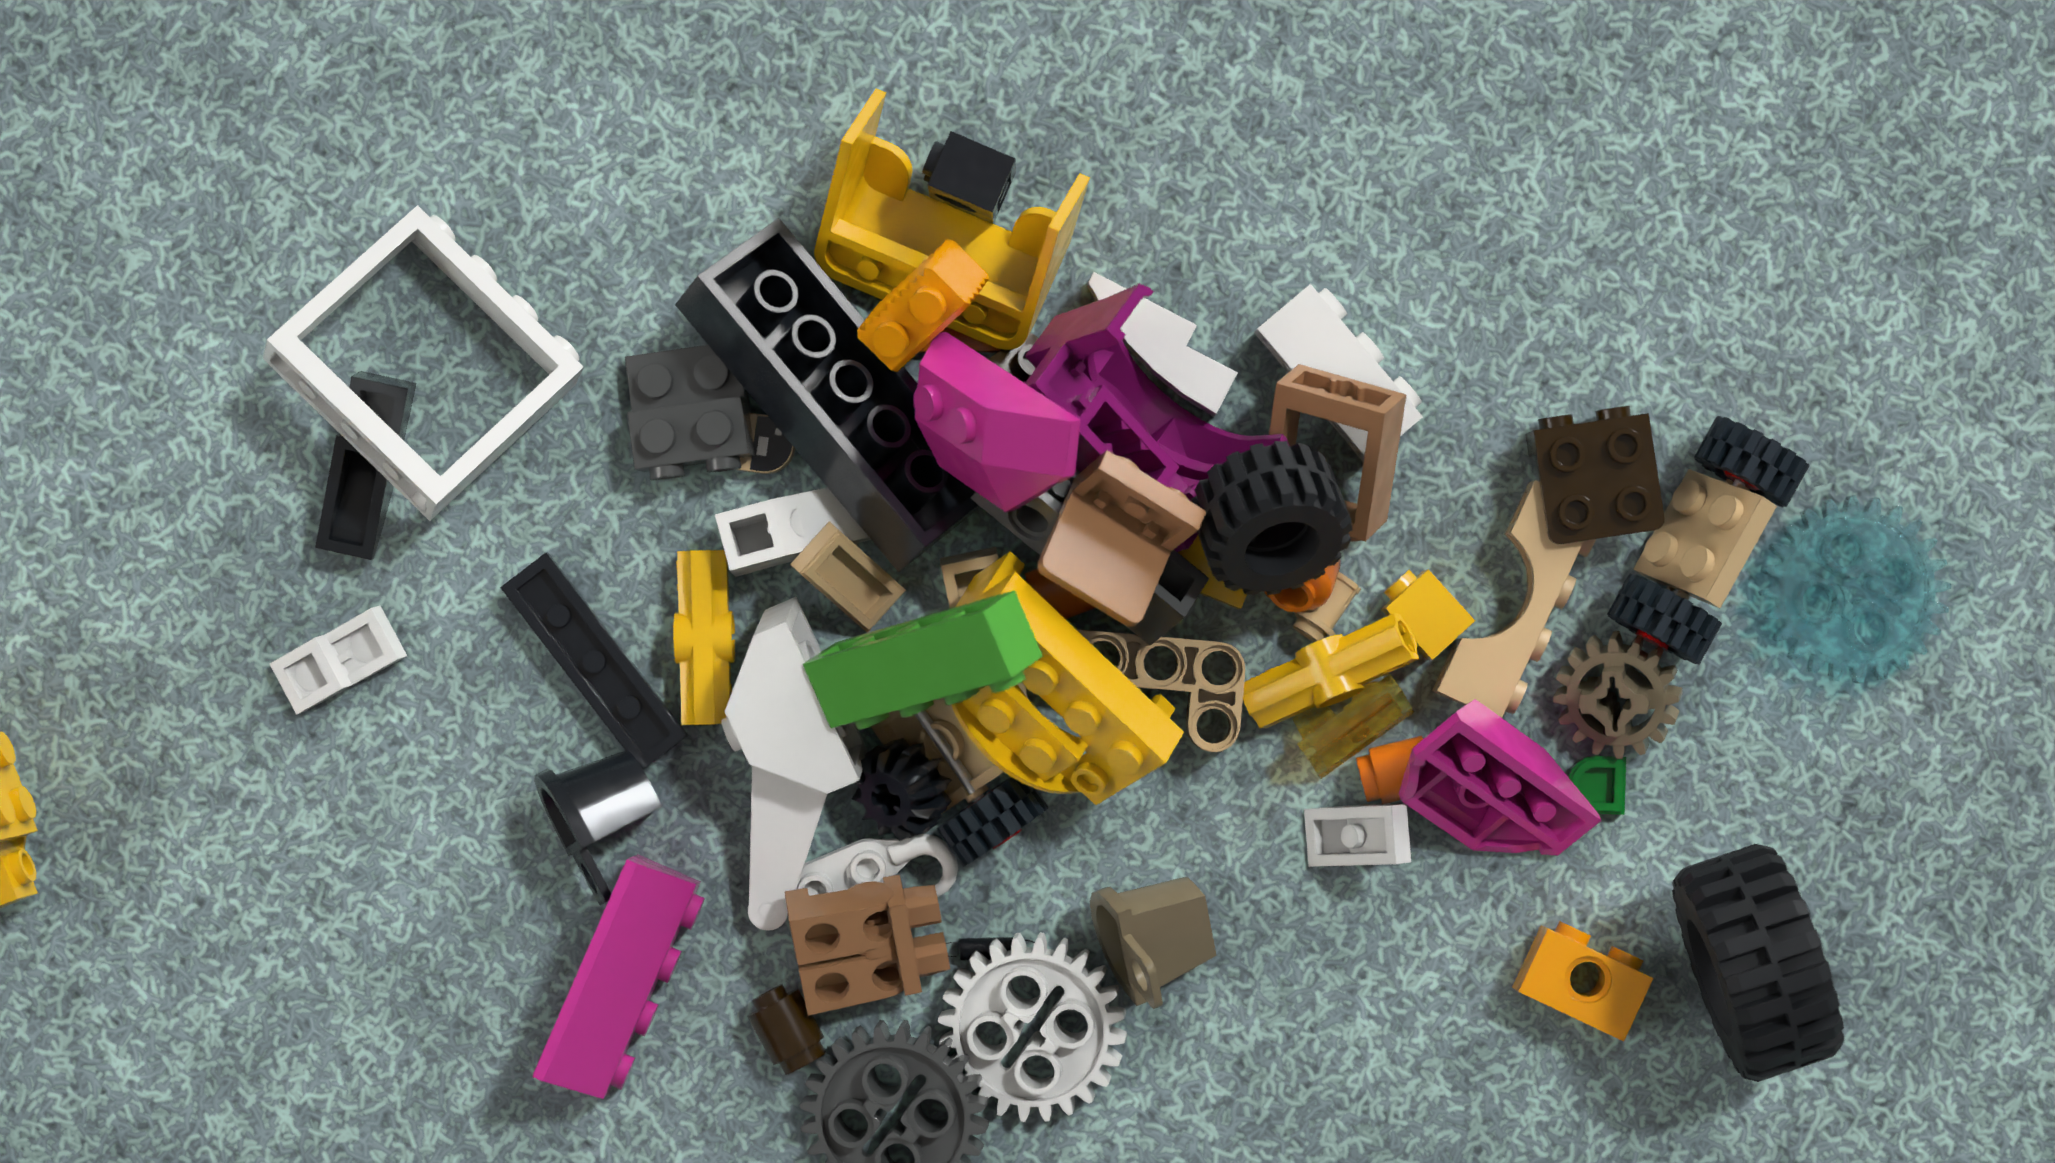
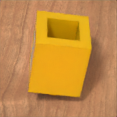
[1381,569,1475,660]

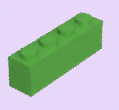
[803,590,1043,730]

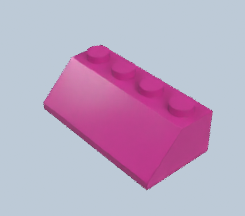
[532,854,705,1099]

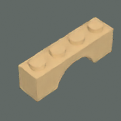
[1432,480,1596,718]

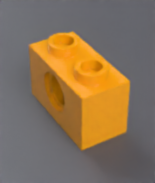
[1512,921,1654,1041]

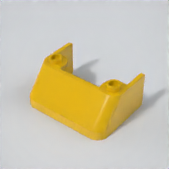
[814,88,1090,350]

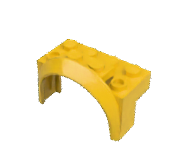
[951,551,1184,805]

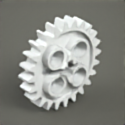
[938,932,1127,1122]

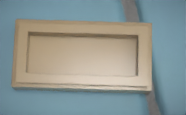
[790,521,906,633]

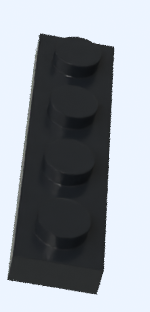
[500,552,689,770]

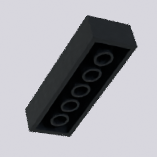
[675,218,981,572]

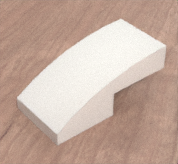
[270,606,407,715]

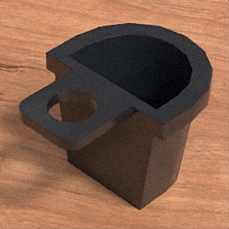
[534,750,662,905]

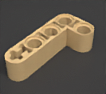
[1076,629,1245,752]

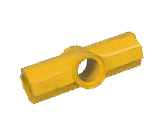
[673,550,735,725]
[1243,613,1419,729]

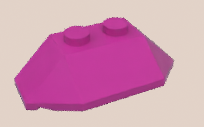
[914,332,1081,512]
[1398,699,1602,856]

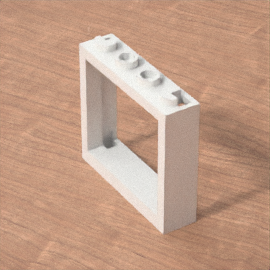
[263,205,584,521]

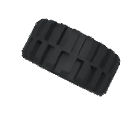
[1672,844,1844,1082]

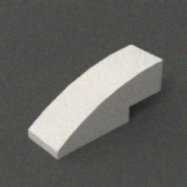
[1088,272,1238,417]

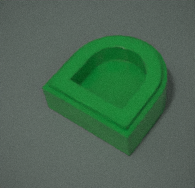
[1567,756,1626,815]

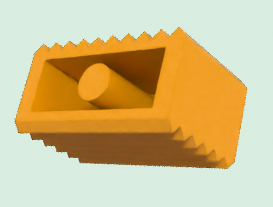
[857,239,989,372]

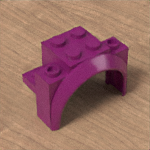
[1025,283,1289,552]

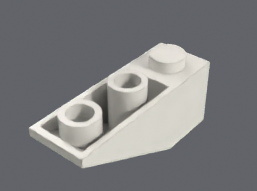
[715,487,871,577]

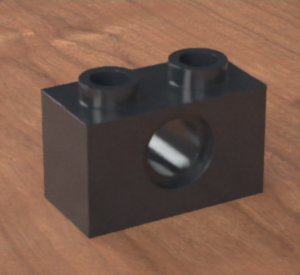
[922,131,1016,224]

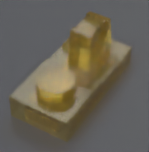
[1292,674,1414,779]

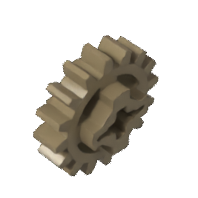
[1553,631,1683,759]

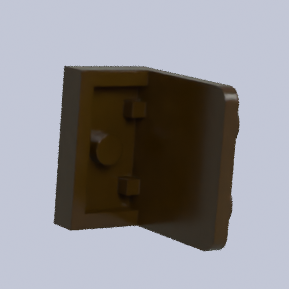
[1525,406,1665,544]

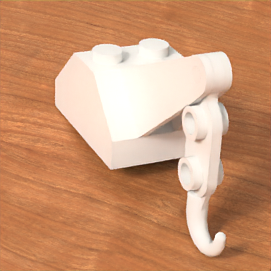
[722,597,959,931]

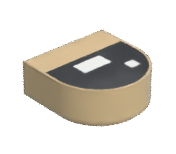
[736,413,795,474]

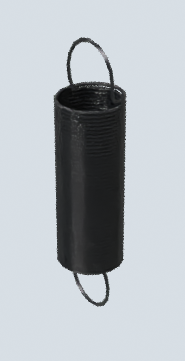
[946,937,1035,961]

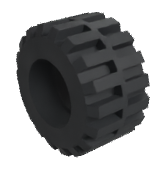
[1191,441,1353,595]

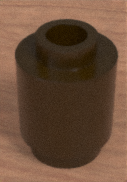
[747,984,826,1075]

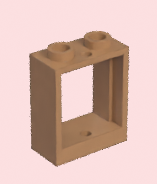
[1269,364,1407,542]

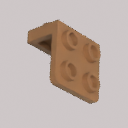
[1037,450,1206,627]

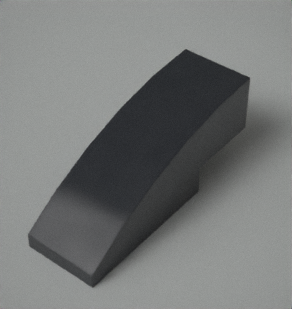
[315,371,417,560]

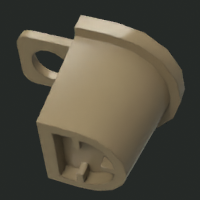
[1090,877,1217,1009]

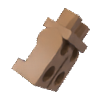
[784,874,950,1016]

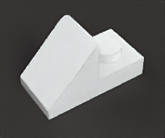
[1304,803,1411,867]

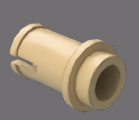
[1293,572,1361,643]

